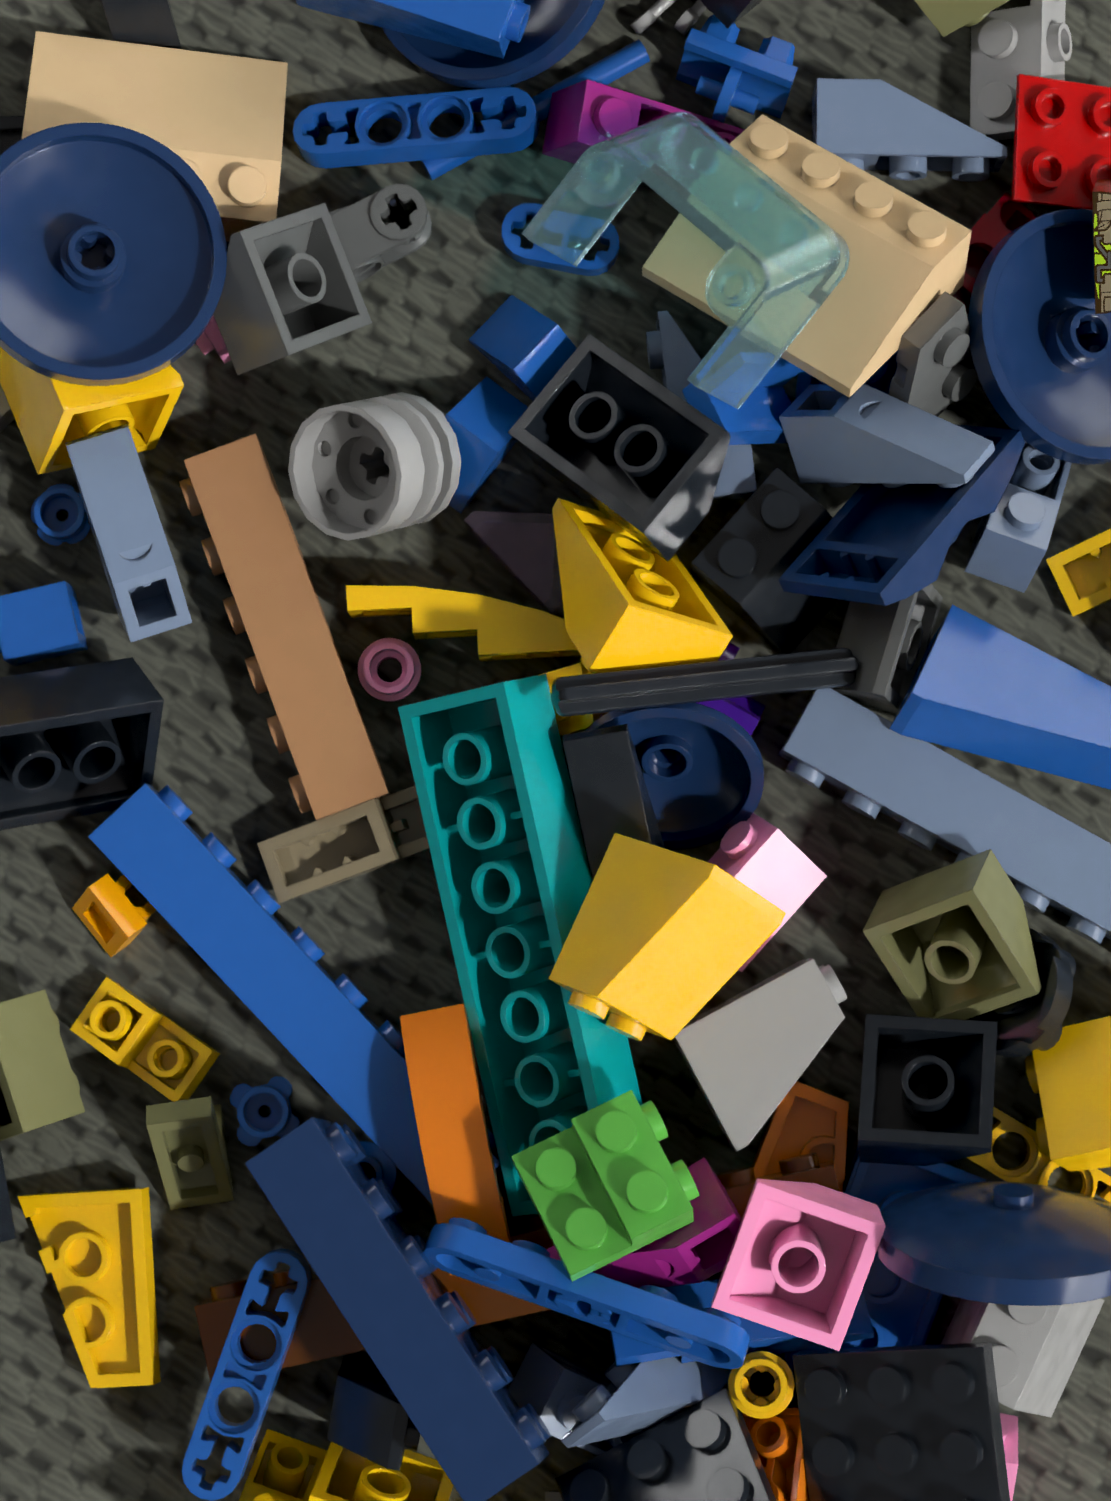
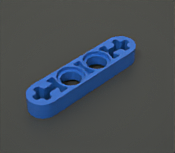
[292,87,540,169]
[181,1248,312,1501]

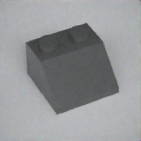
[213,203,372,375]

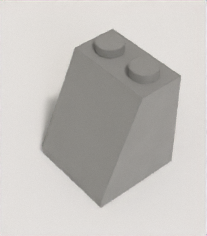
[673,959,847,1152]
[941,1298,1105,1418]

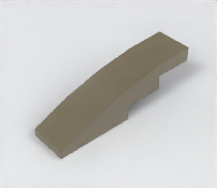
[257,785,430,903]

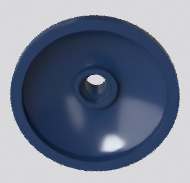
[570,703,764,850]

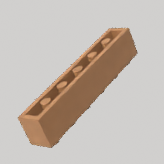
[179,433,391,820]

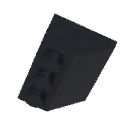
[508,334,731,562]
[0,657,164,831]

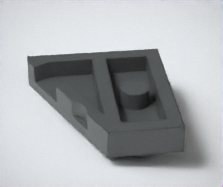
[888,291,978,417]

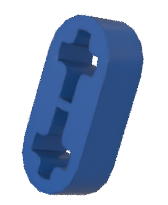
[502,203,619,276]

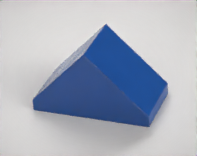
[468,295,577,401]
[445,376,528,514]

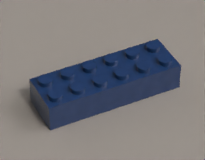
[245,1117,551,1501]

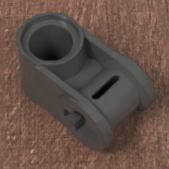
[330,183,432,283]

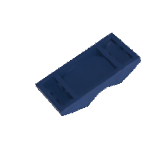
[778,424,1025,606]

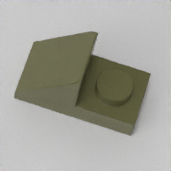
[146,1096,234,1210]

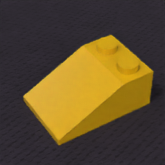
[552,498,733,673]

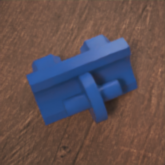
[676,14,798,123]

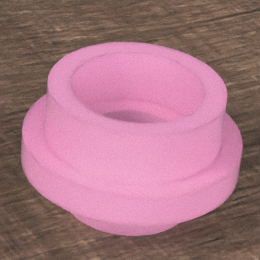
[358,638,421,702]

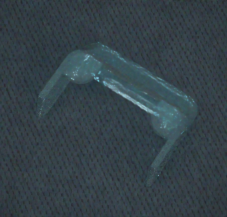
[522,112,850,409]

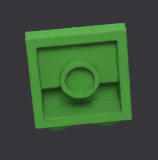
[511,1090,699,1282]

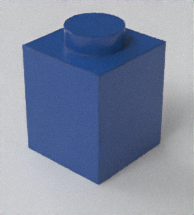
[0,581,88,667]

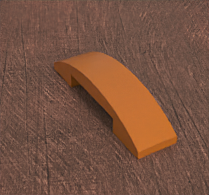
[400,1003,511,1276]

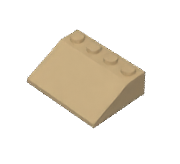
[22,31,288,241]
[642,114,972,398]

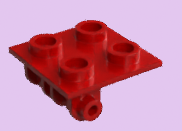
[1012,74,1111,210]

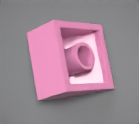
[711,1179,886,1351]

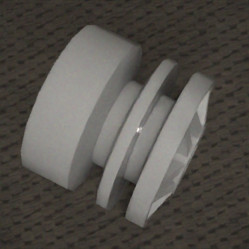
[288,392,461,541]

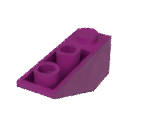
[542,79,745,186]
[547,1157,742,1288]

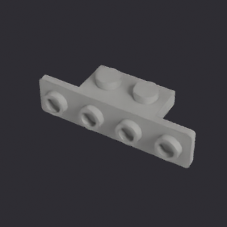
[970,0,1072,141]

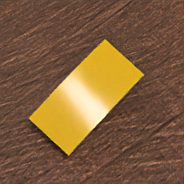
[69,977,220,1102]

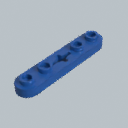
[423,1218,750,1369]

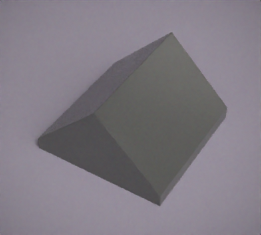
[831,584,943,714]

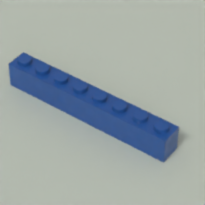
[88,783,500,1205]

